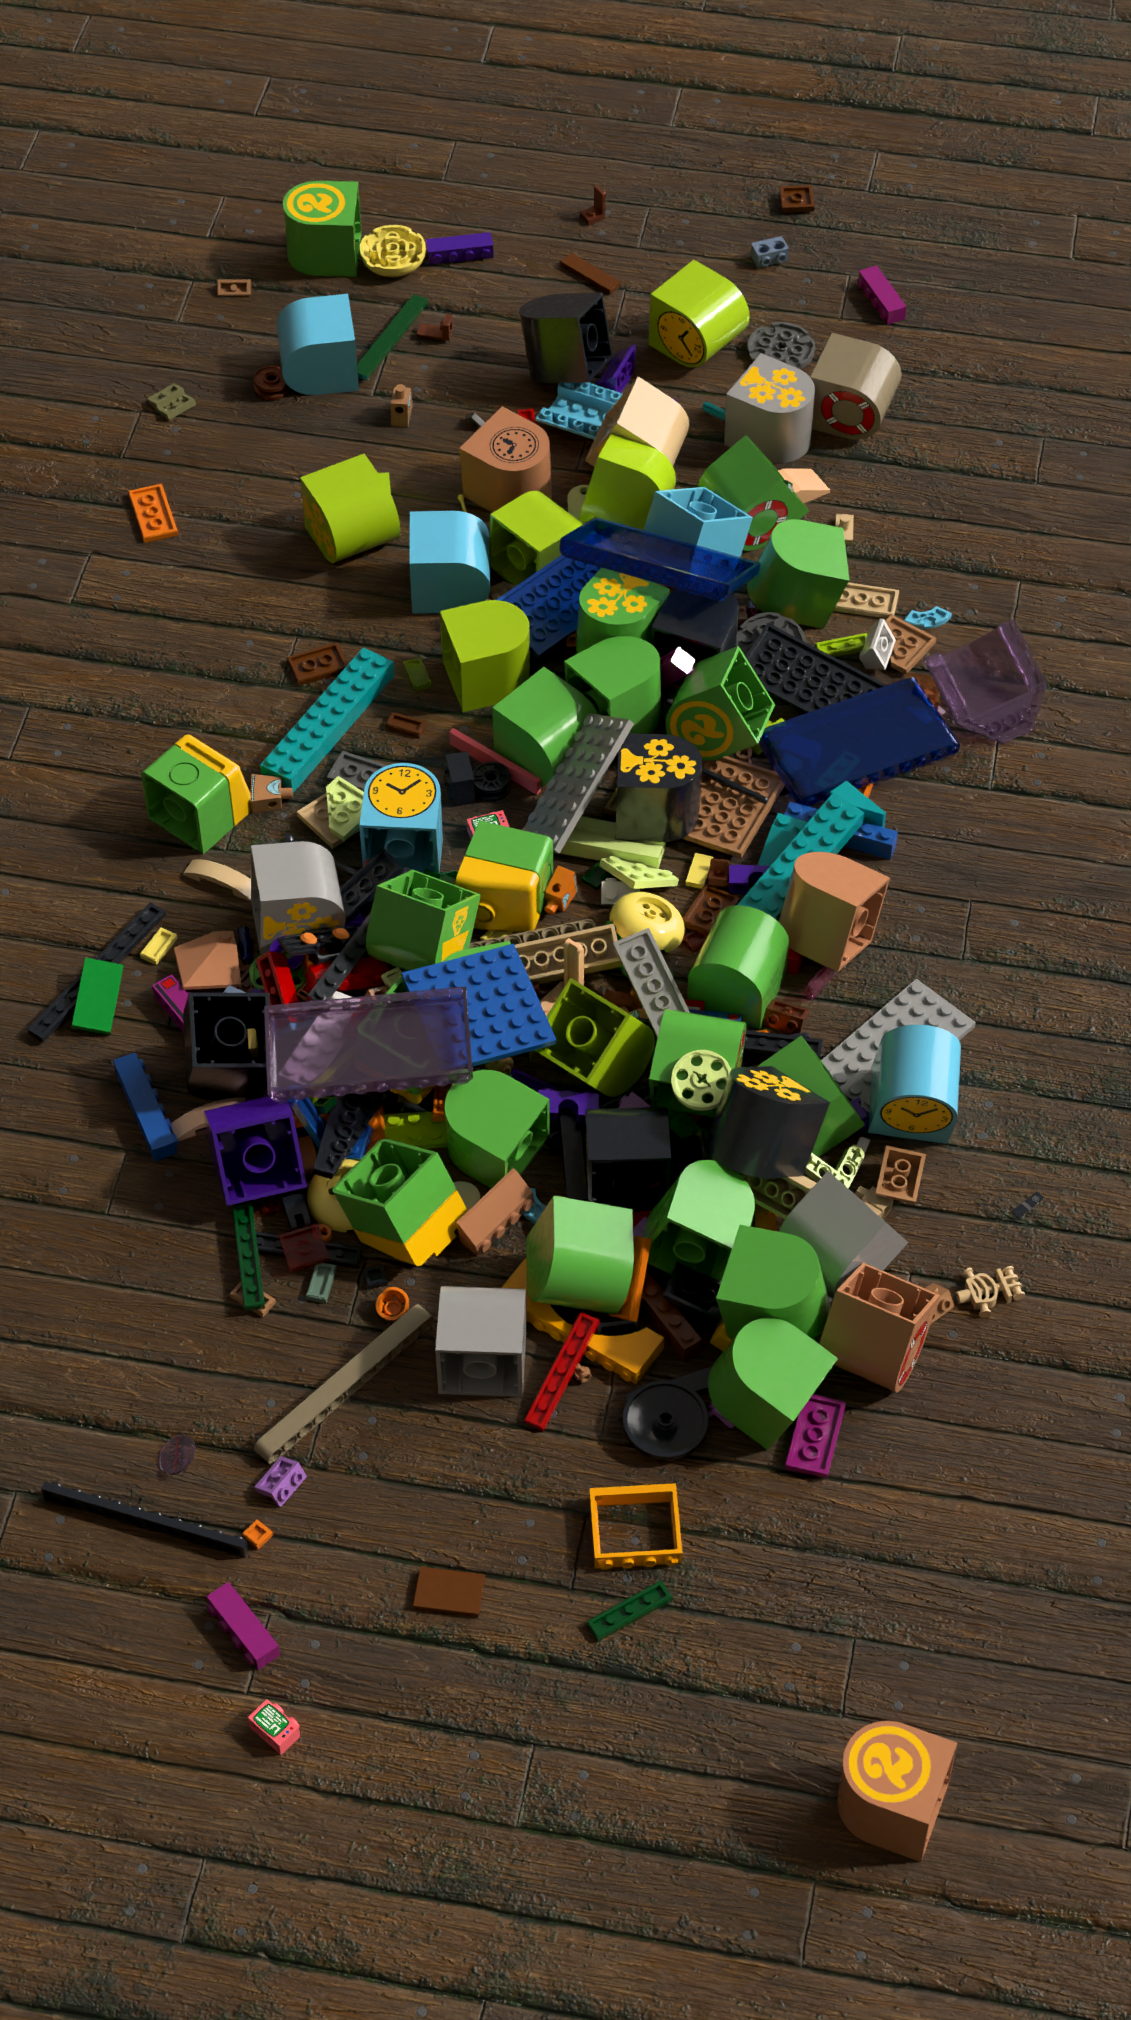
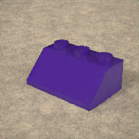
[596,345,636,393]

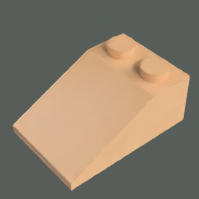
[778,469,830,503]

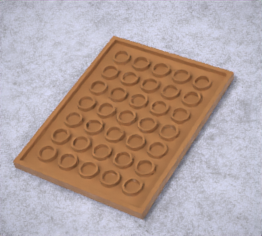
[604,732,787,858]

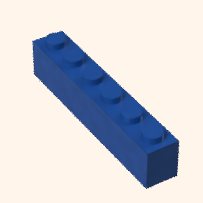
[784,801,898,860]
[113,1053,179,1161]

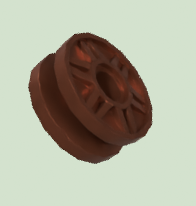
[254,365,290,401]

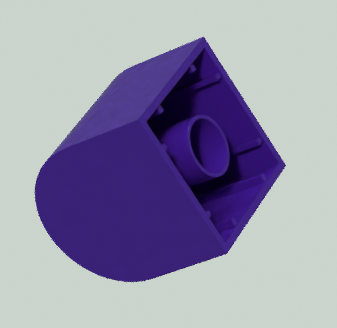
[204,1093,307,1206]

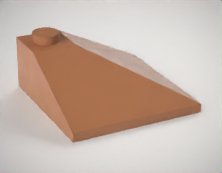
[174,931,241,990]

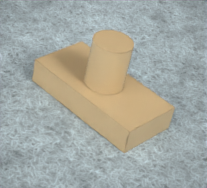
[835,514,854,545]

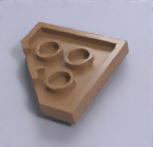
[885,614,936,675]

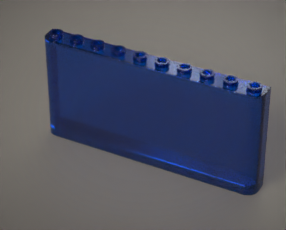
[559,517,761,601]
[758,677,960,807]

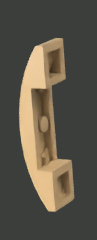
[183,859,251,901]
[171,1097,246,1142]

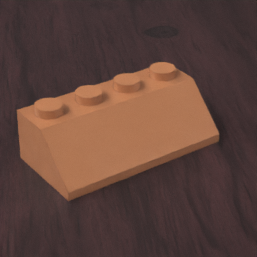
[456,1168,534,1256]

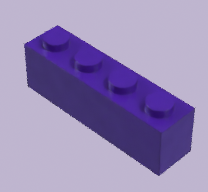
[426,232,494,265]

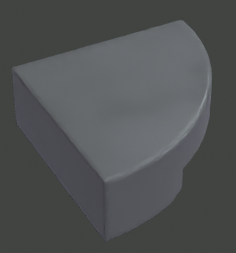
[465,413,485,428]

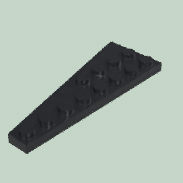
[312,1065,392,1179]

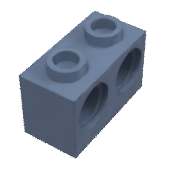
[751,236,789,268]

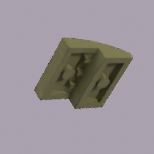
[147,383,196,420]

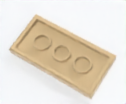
[833,582,899,619]

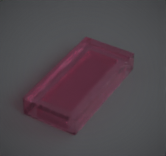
[806,966,835,1000]

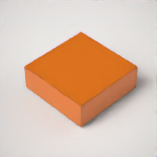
[242,1519,273,1550]

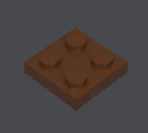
[779,185,815,213]

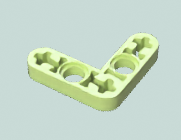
[804,1145,864,1188]

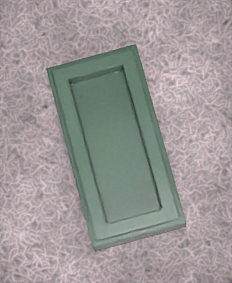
[306,1262,337,1303]

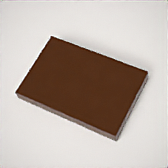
[286,642,348,686]
[682,884,740,936]
[413,1566,486,1617]

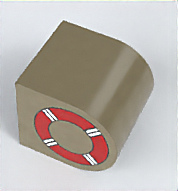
[810,333,901,440]

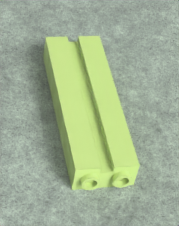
[560,816,666,869]

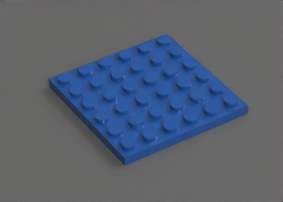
[401,944,557,1075]

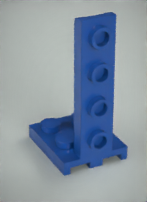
[288,1086,373,1161]

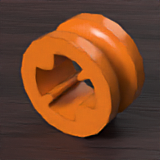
[313,1224,332,1243]

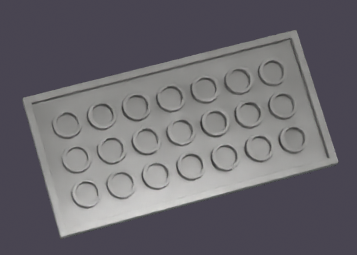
[522,713,634,854]
[821,979,976,1117]

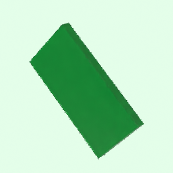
[71,958,124,1035]

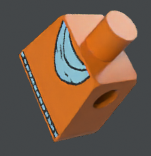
[544,865,578,915]

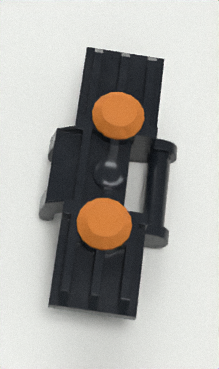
[277,926,358,965]

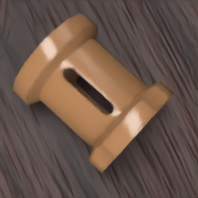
[736,747,752,764]

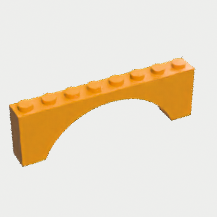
[502,1258,664,1384]

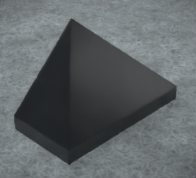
[597,1317,639,1336]

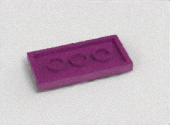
[785,1394,846,1478]

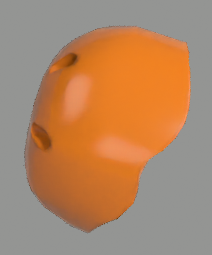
[376,1287,409,1322]

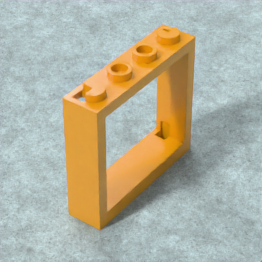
[589,1483,682,1570]

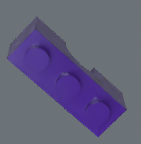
[729,865,770,894]
[538,1088,599,1124]

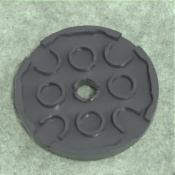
[748,322,815,369]
[736,612,806,655]

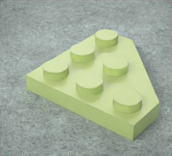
[326,776,364,841]
[599,856,679,889]

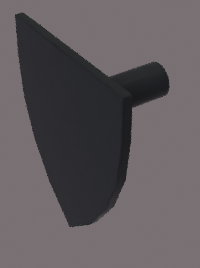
[395,1093,433,1114]

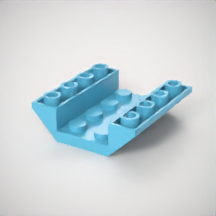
[536,383,622,440]

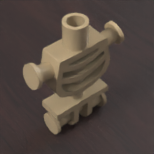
[956,1266,1025,1318]

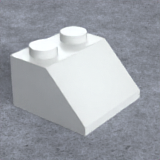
[860,619,896,670]

